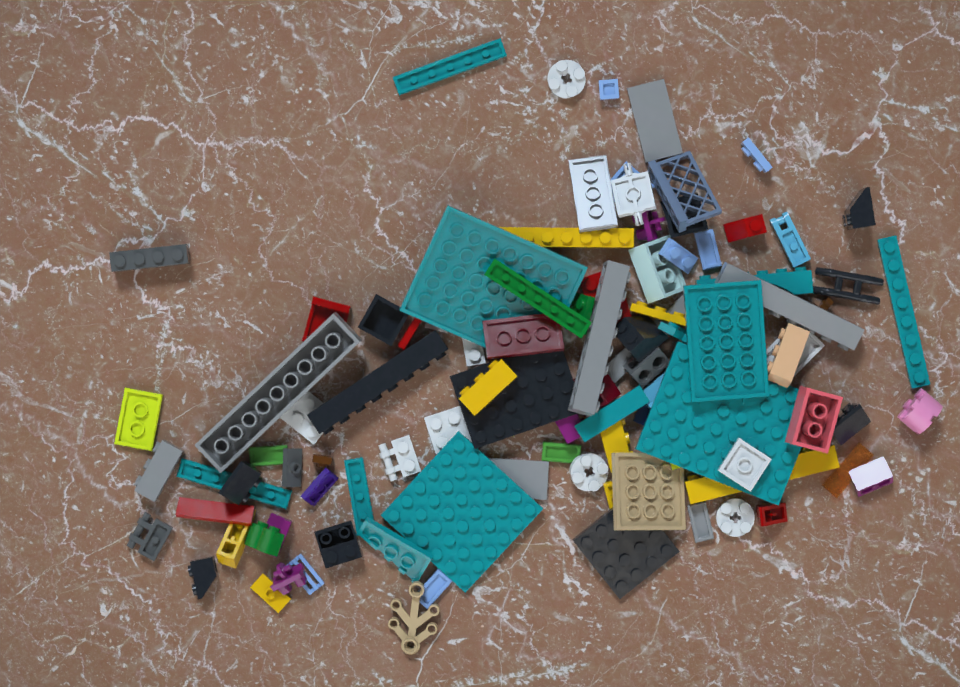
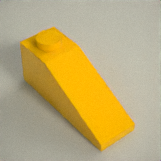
[216,509,256,568]

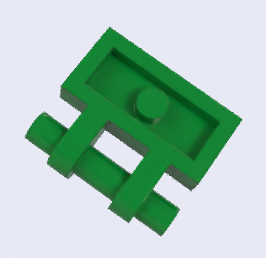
[565,293,595,335]

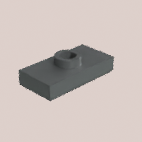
[282,448,302,487]

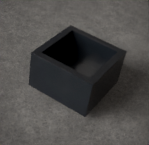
[358,294,409,346]

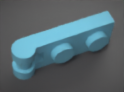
[769,211,811,268]

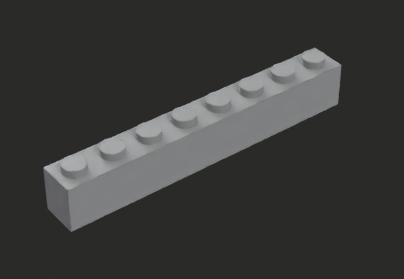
[568,260,631,416]
[715,262,864,351]

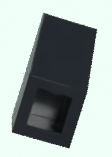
[188,556,218,599]

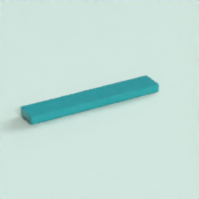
[393,38,507,96]
[176,458,292,509]

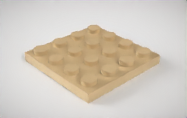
[612,453,686,531]

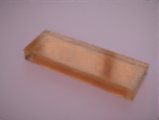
[821,442,874,498]

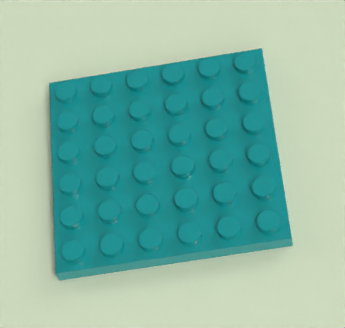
[381,431,543,593]

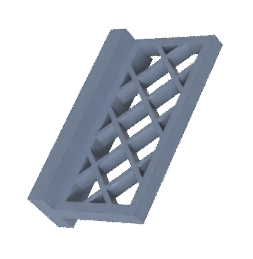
[648,151,722,233]

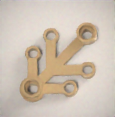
[388,581,440,655]

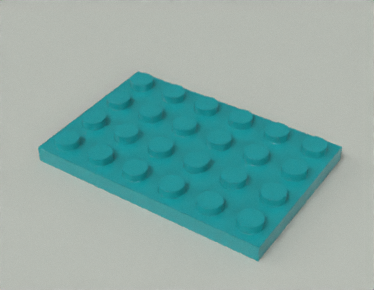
[683,280,769,402]

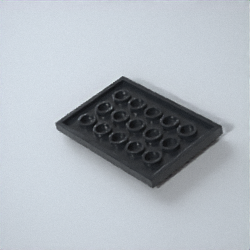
[450,351,578,449]

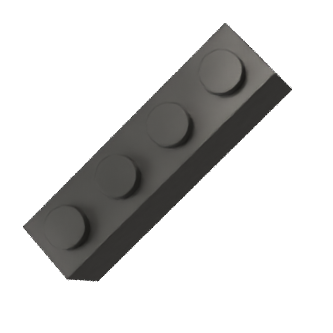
[109,244,191,272]

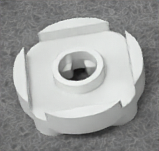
[547,60,586,99]
[569,452,608,491]
[716,498,755,537]

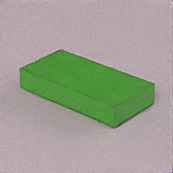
[541,441,581,463]
[249,445,288,466]

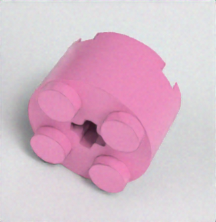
[897,388,943,434]

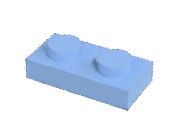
[741,137,772,173]
[658,238,698,274]

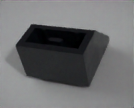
[660,193,708,238]
[832,403,871,446]
[314,520,363,568]

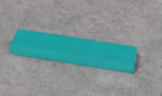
[574,385,650,442]
[344,457,374,536]

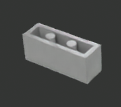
[134,440,184,502]

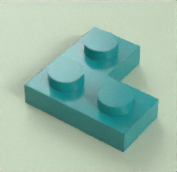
[658,321,687,343]

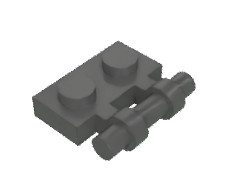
[126,512,173,561]

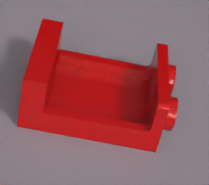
[301,296,351,342]

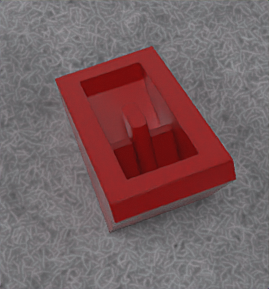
[756,502,788,527]

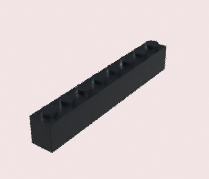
[307,330,448,435]

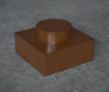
[312,454,333,468]

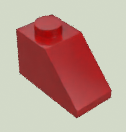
[723,214,767,243]

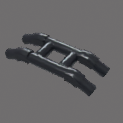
[813,267,884,305]

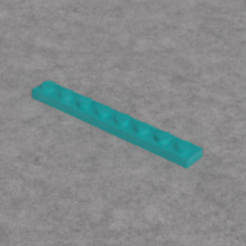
[877,235,931,389]

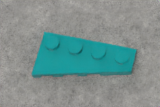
[357,516,434,583]

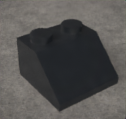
[842,187,876,230]
[616,315,669,363]
[218,460,263,505]

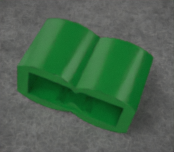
[244,520,285,557]

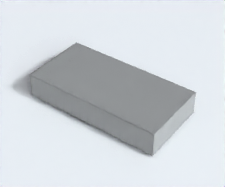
[687,501,714,543]

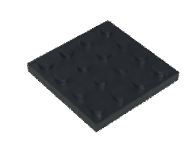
[572,507,680,599]

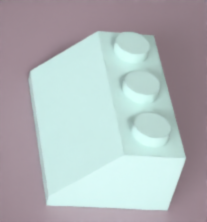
[628,235,686,304]

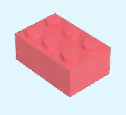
[785,386,843,454]

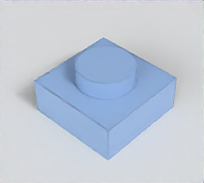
[598,79,619,100]

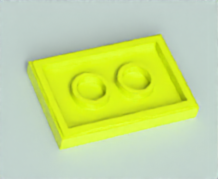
[114,387,163,451]

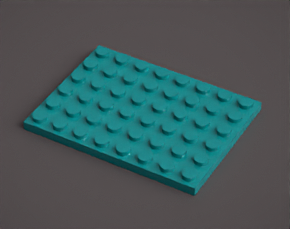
[399,205,588,348]
[635,341,801,506]

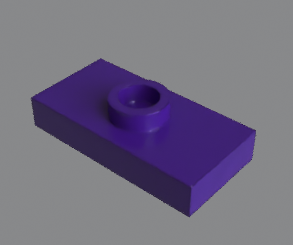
[301,468,339,507]

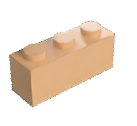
[767,323,810,388]

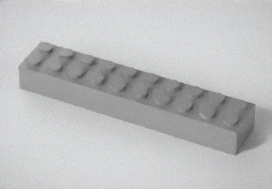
[195,312,362,473]

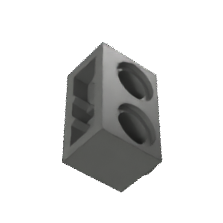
[623,347,669,388]

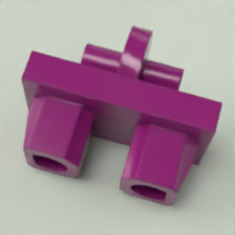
[632,210,665,241]
[270,562,307,595]

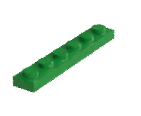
[484,258,592,339]

